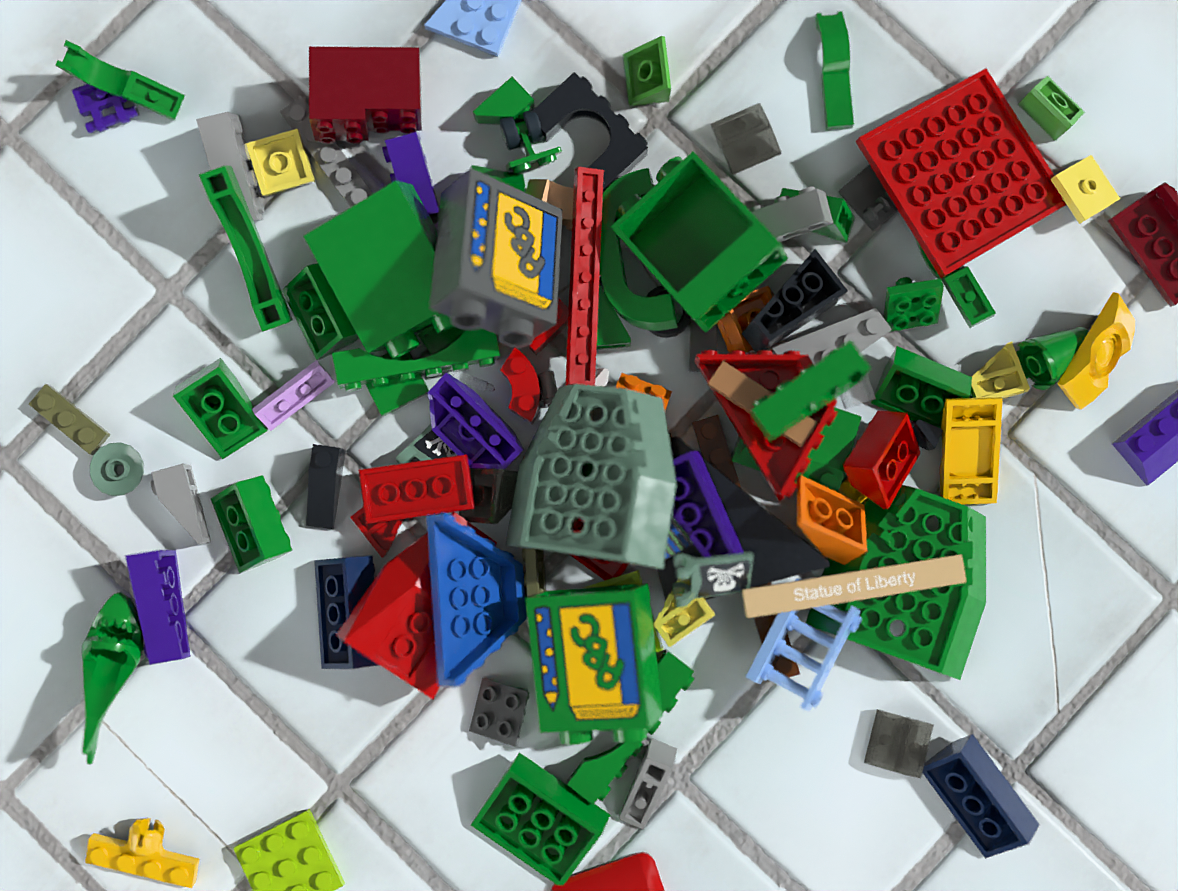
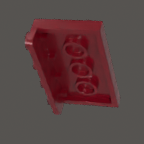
[1108,182,1178,307]

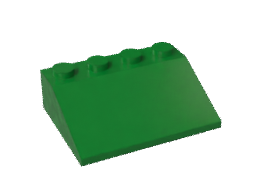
[731,407,862,492]
[471,752,610,886]

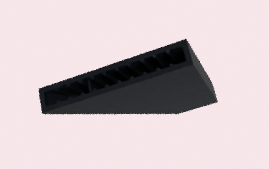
[657,433,830,600]

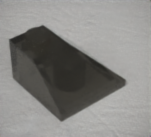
[459,468,518,524]

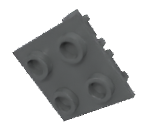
[838,164,898,231]
[469,678,530,747]

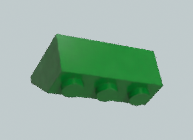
[281,263,359,360]
[871,346,972,428]
[211,475,293,574]

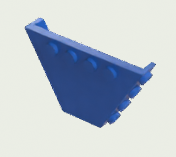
[427,512,527,688]

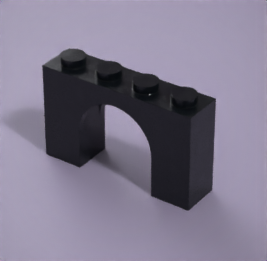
[530,72,648,193]

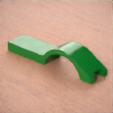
[815,11,854,130]
[55,40,185,121]
[914,236,996,328]

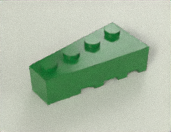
[750,340,871,442]

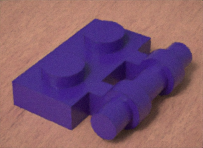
[72,84,139,134]

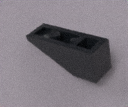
[306,444,346,530]

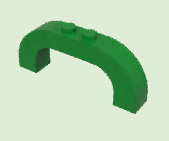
[599,168,678,331]

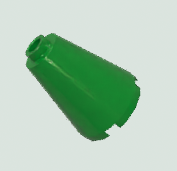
[1016,327,1089,390]

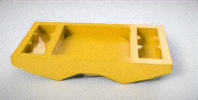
[1057,292,1135,410]
[939,397,1003,504]

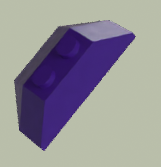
[428,373,524,469]

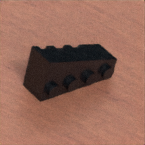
[742,249,848,352]

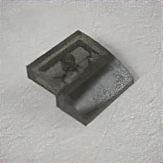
[710,103,782,175]
[864,709,934,779]

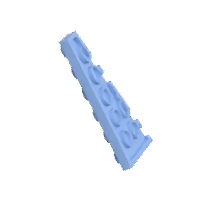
[424,0,521,57]

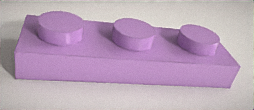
[252,360,335,431]

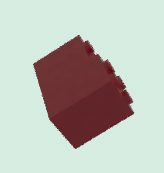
[309,46,422,144]

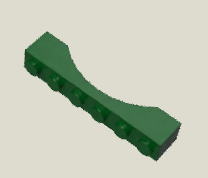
[199,165,293,332]
[332,328,500,392]
[567,649,694,805]

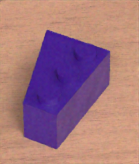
[382,132,439,215]

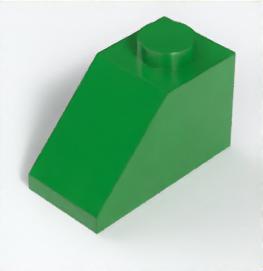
[473,76,535,125]

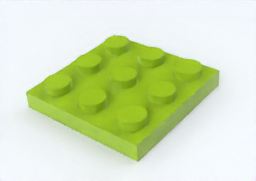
[233,809,345,891]

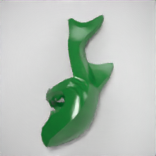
[81,592,144,765]

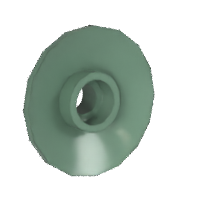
[90,442,144,496]

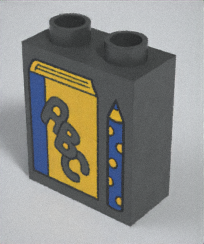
[429,168,563,347]

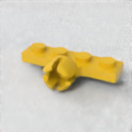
[85,818,200,888]

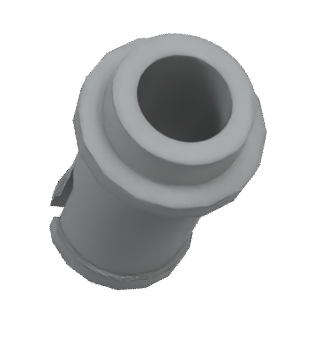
[537,371,557,407]

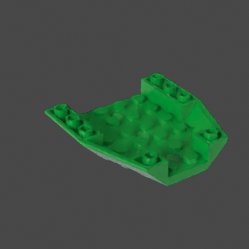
[805,485,986,680]

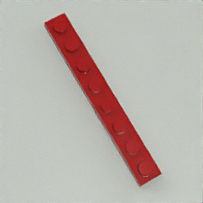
[565,167,604,386]

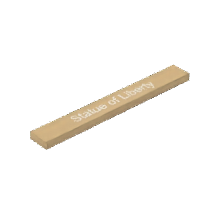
[741,554,966,618]

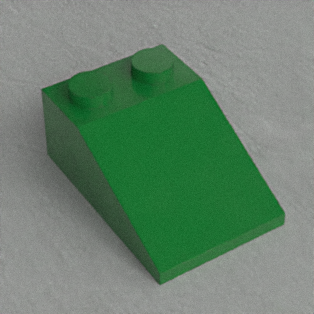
[173,358,268,459]

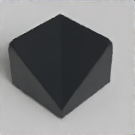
[911,419,943,451]

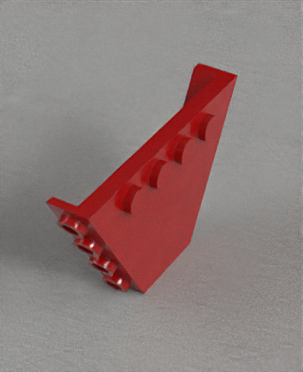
[694,350,838,502]

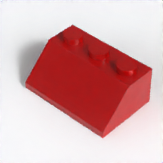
[843,410,921,509]

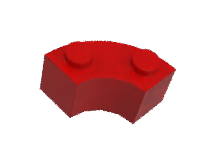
[500,347,541,425]

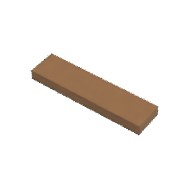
[707,361,817,447]

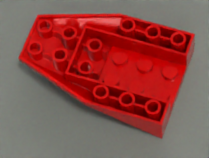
[336,512,497,700]

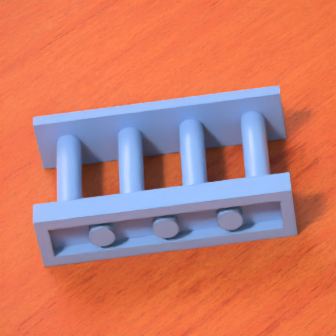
[746,578,861,711]

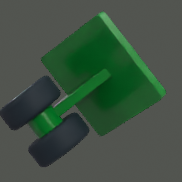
[499,109,562,174]

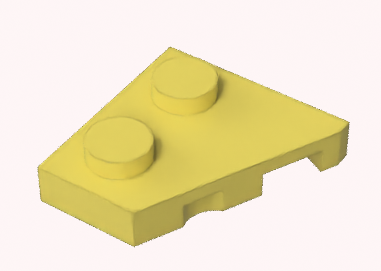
[971,342,1030,399]
[653,578,715,647]

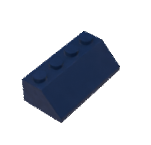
[314,555,379,669]
[919,734,1040,859]

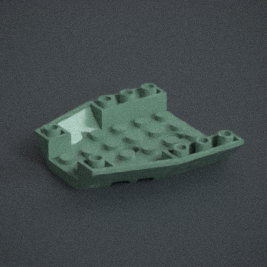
[505,384,677,569]

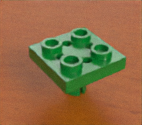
[883,277,944,332]

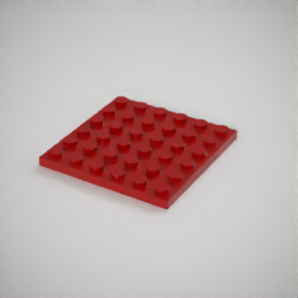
[855,68,1067,278]

